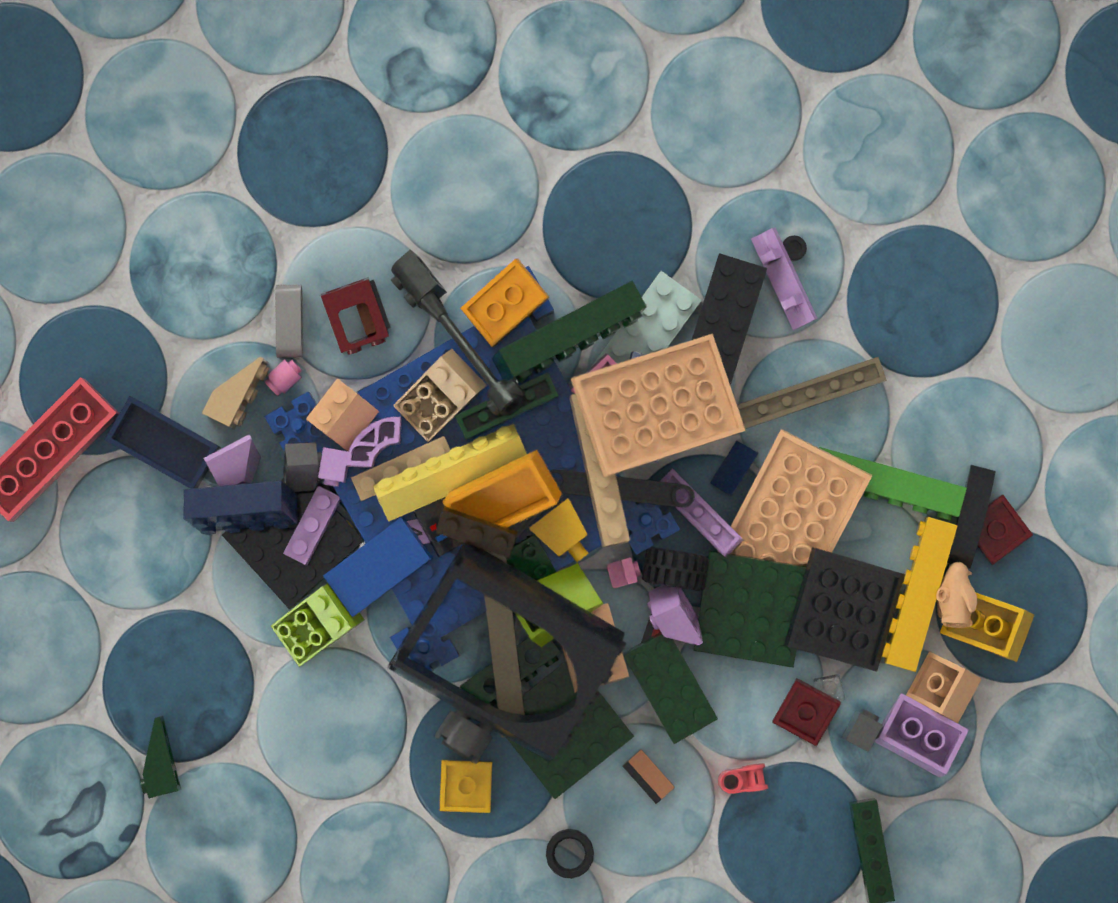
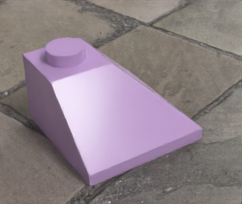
[204,435,261,486]

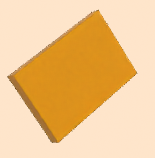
[460,258,550,347]

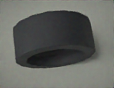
[546,829,594,879]

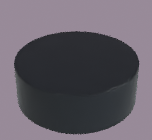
[783,235,807,261]

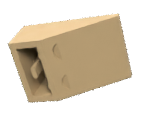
[393,349,487,442]
[202,357,270,430]

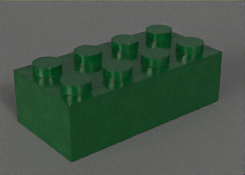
[623,632,718,744]

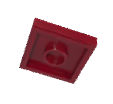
[978,494,1033,565]
[772,678,841,747]

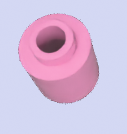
[264,359,302,396]

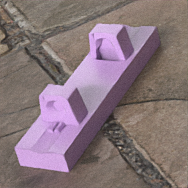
[751,228,818,330]

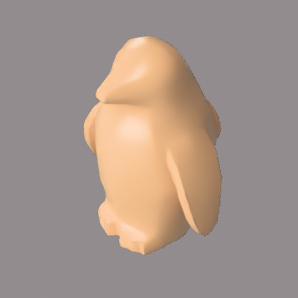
[936,562,977,628]

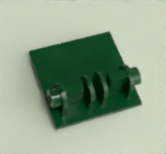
[506,534,556,581]

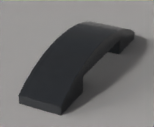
[947,465,996,569]

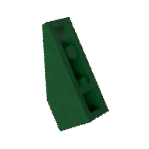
[140,716,181,798]

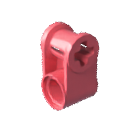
[718,763,768,794]

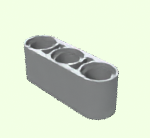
[275,285,303,358]

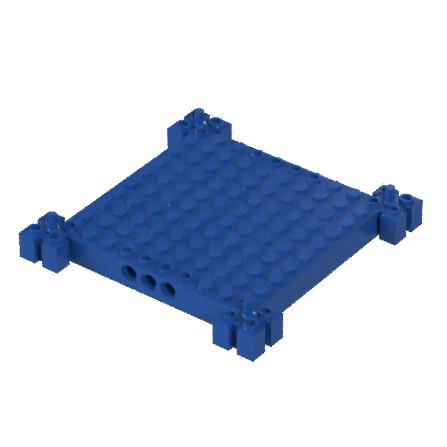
[264,266,680,672]

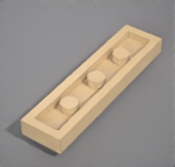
[351,436,450,501]

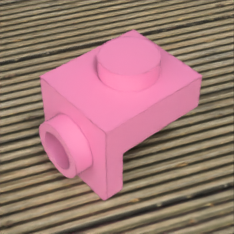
[607,557,641,588]

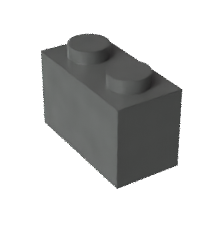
[283,442,322,492]
[841,710,883,752]

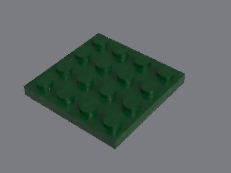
[693,550,807,668]
[507,661,634,799]

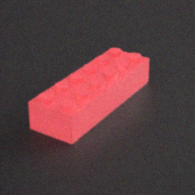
[0,377,119,522]

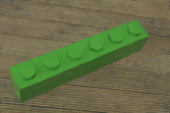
[819,447,967,521]

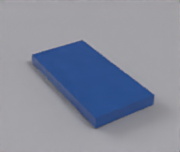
[323,517,433,617]

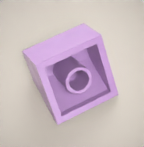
[647,585,703,645]

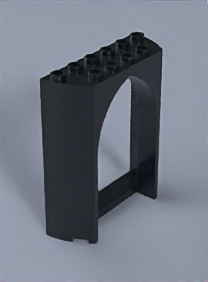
[387,543,626,761]

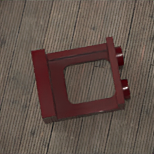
[321,277,389,355]

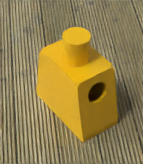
[529,498,589,562]

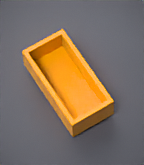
[443,450,562,528]

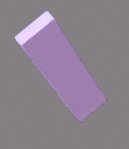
[660,469,744,557]

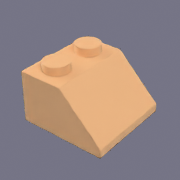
[306,378,379,452]
[906,651,981,723]

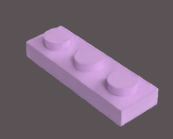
[283,486,341,566]

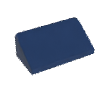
[710,440,759,496]

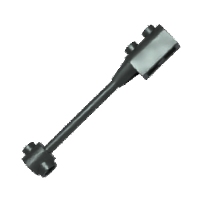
[390,249,525,416]

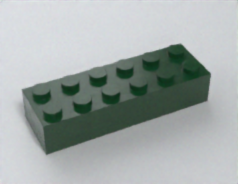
[492,280,647,384]

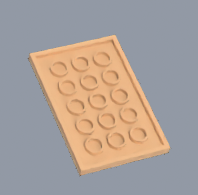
[571,334,745,477]
[717,429,872,566]

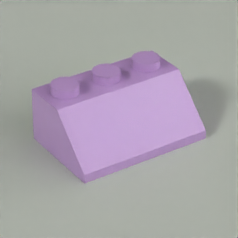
[874,693,969,778]

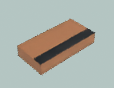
[622,749,675,804]

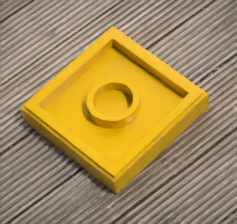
[440,760,492,813]

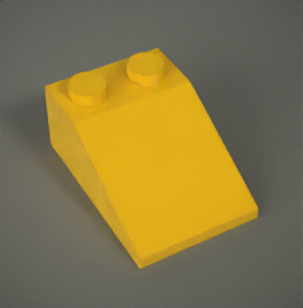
[940,592,1034,662]

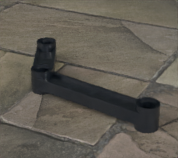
[507,469,695,539]

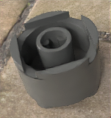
[434,710,493,764]

